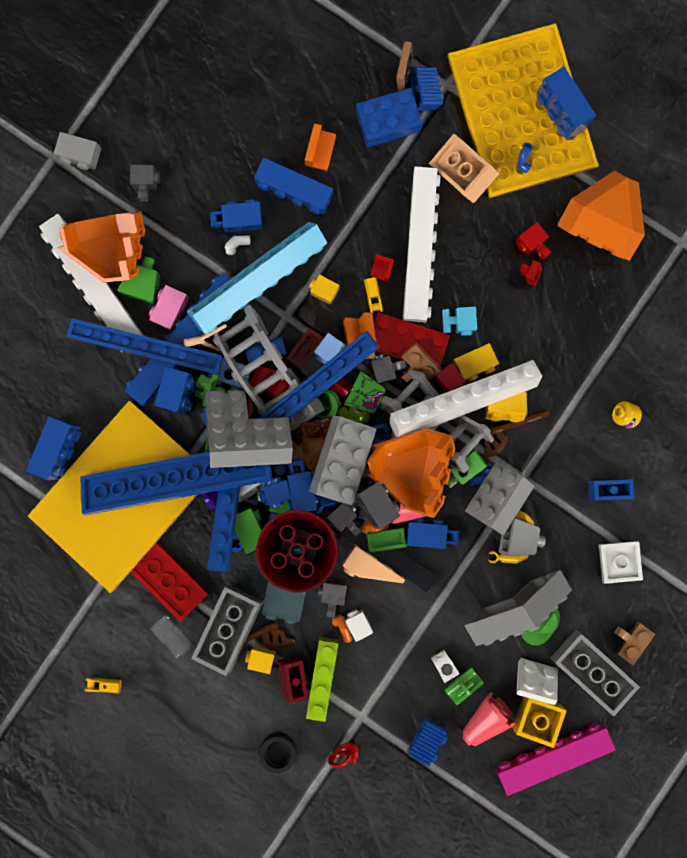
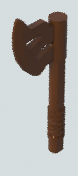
[482,410,550,458]
[244,620,295,649]

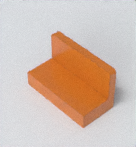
[305,123,336,171]
[343,312,376,346]

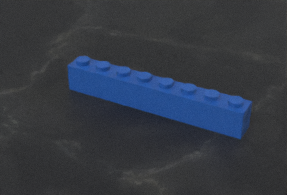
[125,272,231,407]

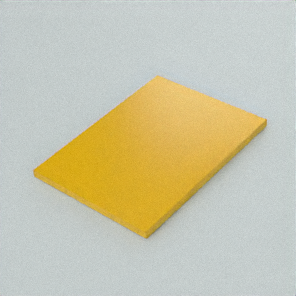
[447,23,599,198]
[28,400,197,593]

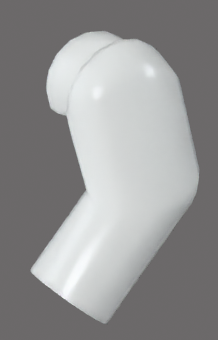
[225,235,251,255]

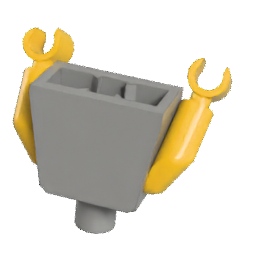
[488,511,546,564]

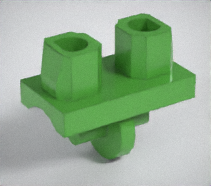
[195,374,227,407]
[444,667,484,705]

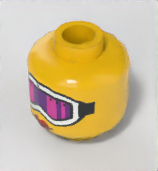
[612,401,642,428]

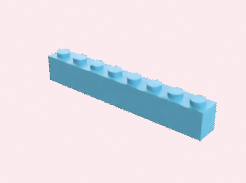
[187,222,327,334]

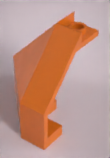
[557,170,645,261]
[57,211,145,283]
[365,428,455,518]

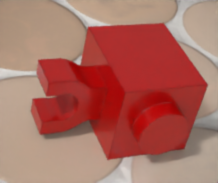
[516,222,551,260]

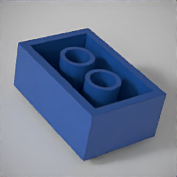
[537,66,596,141]
[356,88,422,148]
[154,367,198,415]
[26,416,81,480]

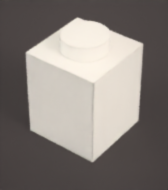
[345,609,373,642]

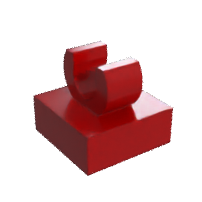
[519,260,543,286]
[330,378,353,400]

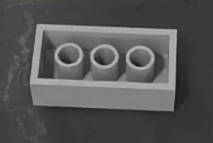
[309,415,376,505]
[191,585,264,676]
[550,630,640,716]

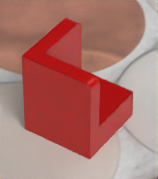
[370,254,394,283]

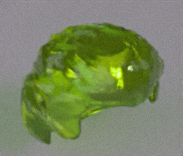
[336,406,370,425]

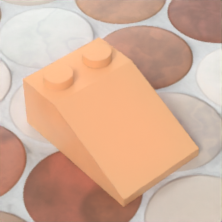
[429,134,499,203]
[343,543,405,583]

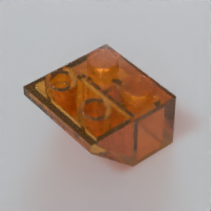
[300,417,332,468]

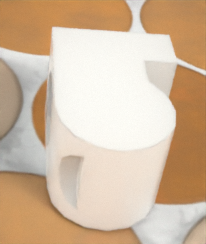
[431,650,459,683]

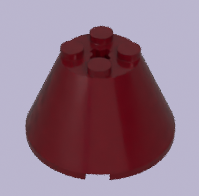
[256,510,338,593]

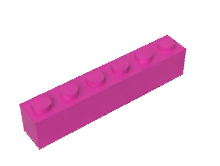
[495,723,615,796]

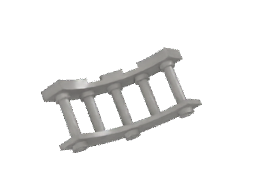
[213,304,301,416]
[380,369,494,473]

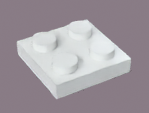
[599,541,643,584]
[517,658,558,705]

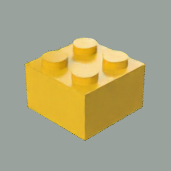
[512,696,567,748]

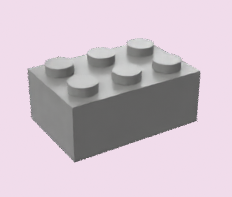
[465,463,534,535]

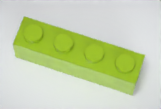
[306,636,339,722]

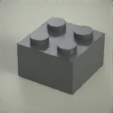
[355,481,400,529]

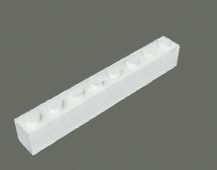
[403,167,440,323]
[39,214,144,354]
[389,360,542,438]

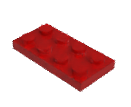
[374,313,450,366]
[131,542,209,622]

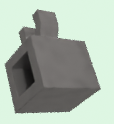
[130,165,160,202]
[371,354,407,384]
[327,503,361,536]
[318,581,347,618]

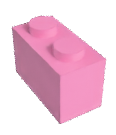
[149,285,189,332]

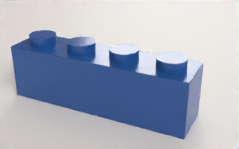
[254,158,333,214]

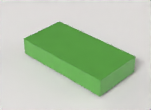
[366,527,407,553]

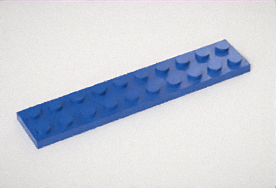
[80,452,272,516]

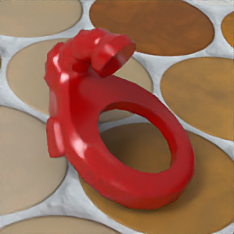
[328,742,359,768]

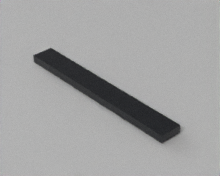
[309,507,438,592]

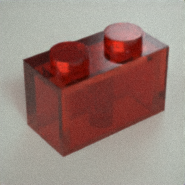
[286,327,324,370]

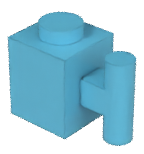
[442,307,477,336]

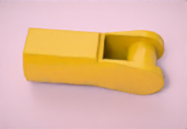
[364,277,383,313]
[85,677,122,693]

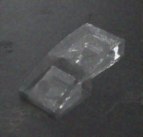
[151,616,193,659]

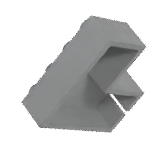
[206,390,293,468]
[464,570,572,646]

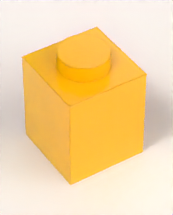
[309,274,340,305]
[245,646,276,674]

